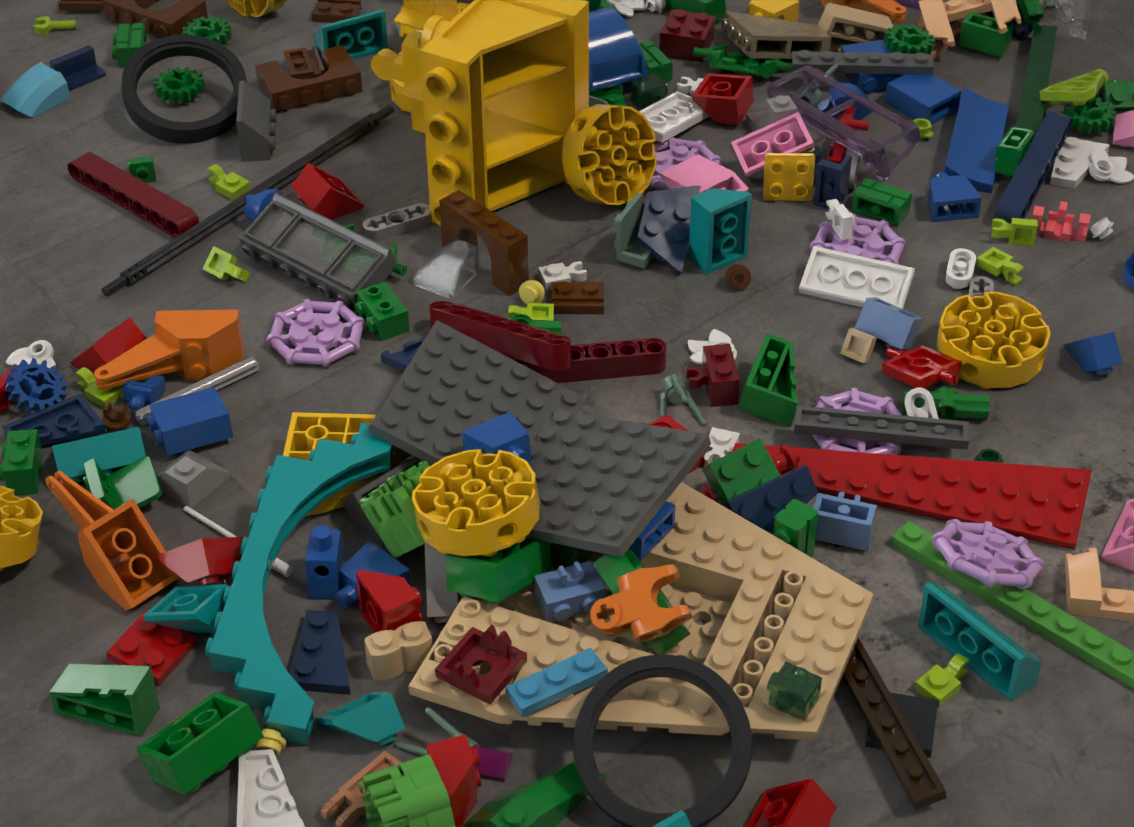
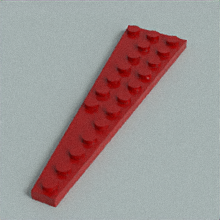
[732,443,1092,550]

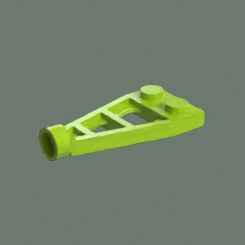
[1040,69,1109,105]

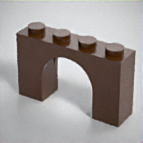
[103,0,208,38]
[255,45,362,113]
[439,190,529,296]

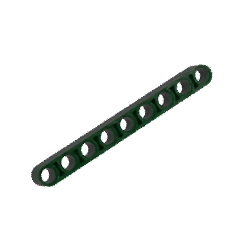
[1016,24,1057,136]

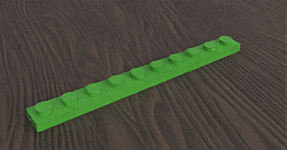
[890,521,1134,689]

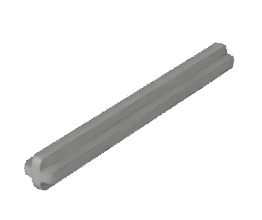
[135,357,259,426]

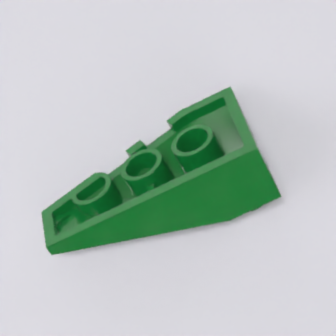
[465,761,606,827]

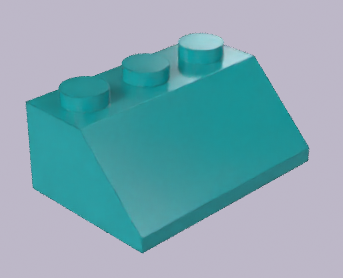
[314,9,388,62]
[688,188,752,275]
[52,427,146,483]

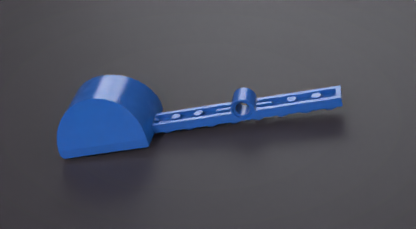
[589,7,648,92]

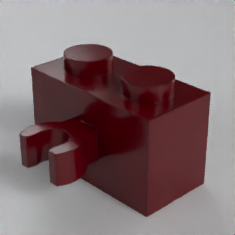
[686,344,740,407]

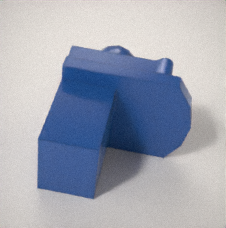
[122,376,166,411]

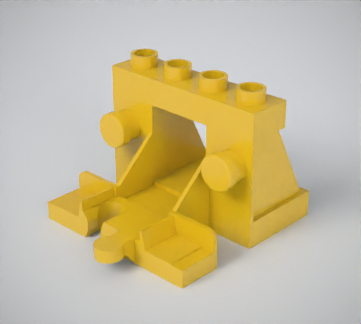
[371,0,589,226]

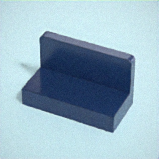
[49,45,106,91]
[814,155,852,209]

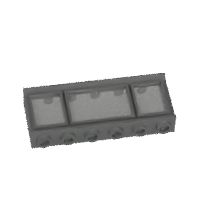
[237,192,397,308]

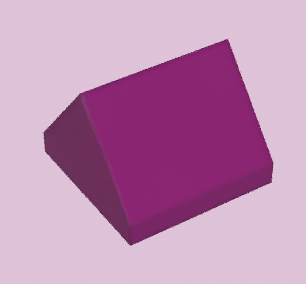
[476,747,513,781]

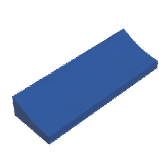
[944,86,1009,193]

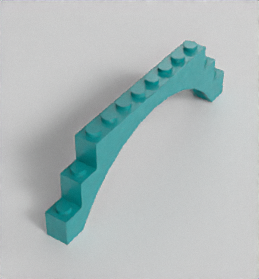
[205,422,396,746]

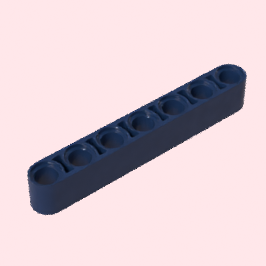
[994,111,1073,224]

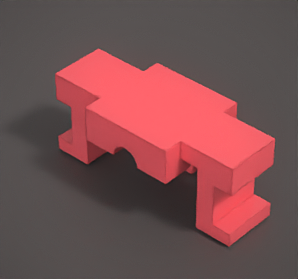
[1032,201,1091,242]

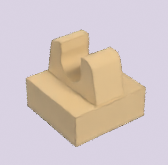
[840,328,877,363]

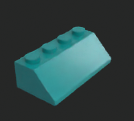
[918,582,1042,702]

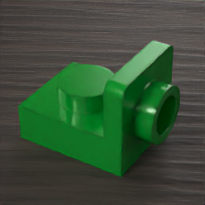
[128,157,156,183]

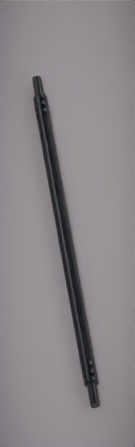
[101,104,394,297]

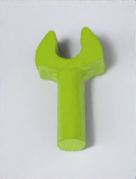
[33,16,77,36]

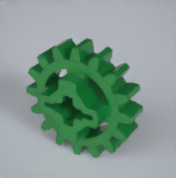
[182,16,232,45]
[884,24,935,54]
[153,67,205,104]
[1063,97,1117,134]

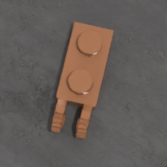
[320,751,402,827]

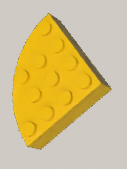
[283,412,405,516]

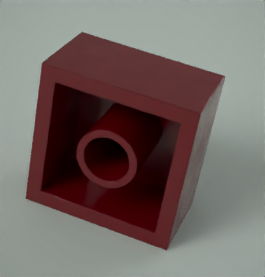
[660,9,715,63]

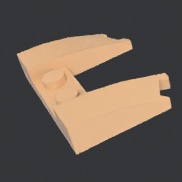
[918,0,1021,47]
[1065,547,1134,622]

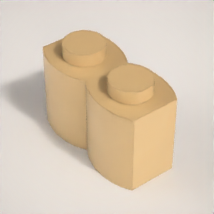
[364,621,433,681]

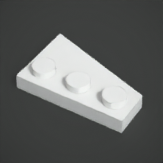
[1050,137,1110,189]
[237,749,305,827]

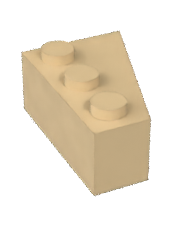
[817,2,893,52]

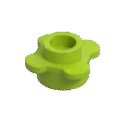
[908,118,933,140]

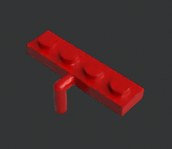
[827,106,869,164]

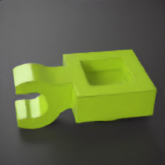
[207,164,251,201]
[991,218,1038,246]
[203,246,251,282]
[976,247,1024,285]
[508,303,554,321]
[75,367,123,408]
[915,653,969,708]

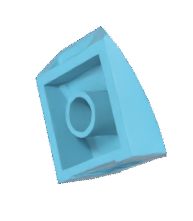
[1,62,70,118]

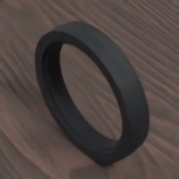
[121,35,247,144]
[573,654,753,827]

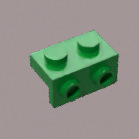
[1099,79,1134,112]

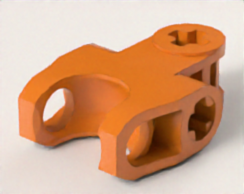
[590,564,693,642]

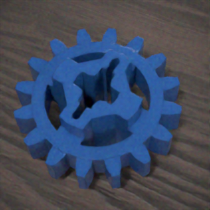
[5,358,68,415]

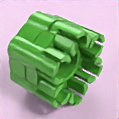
[359,460,430,558]
[358,754,456,827]

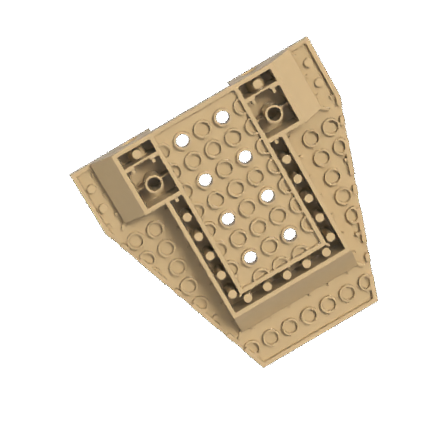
[408,482,873,740]

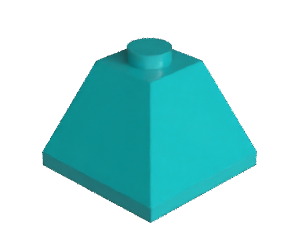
[143,584,228,635]
[315,692,406,745]

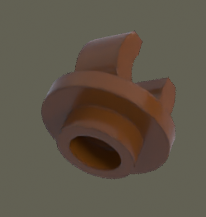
[725,264,751,291]
[102,402,131,431]

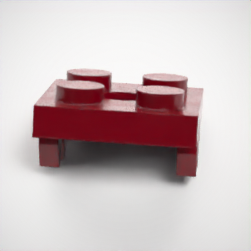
[435,625,527,705]

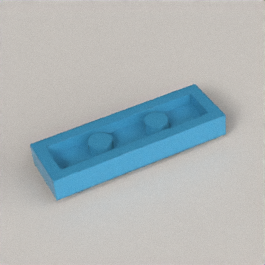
[505,648,608,718]

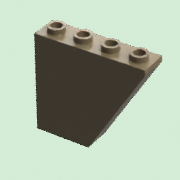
[721,11,831,59]

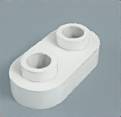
[945,248,976,289]
[905,388,939,419]

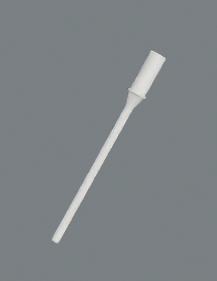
[183,506,293,577]

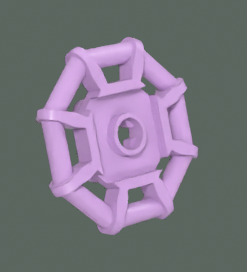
[648,136,722,191]
[810,214,906,265]
[266,299,366,367]
[812,388,902,455]
[932,519,1045,590]

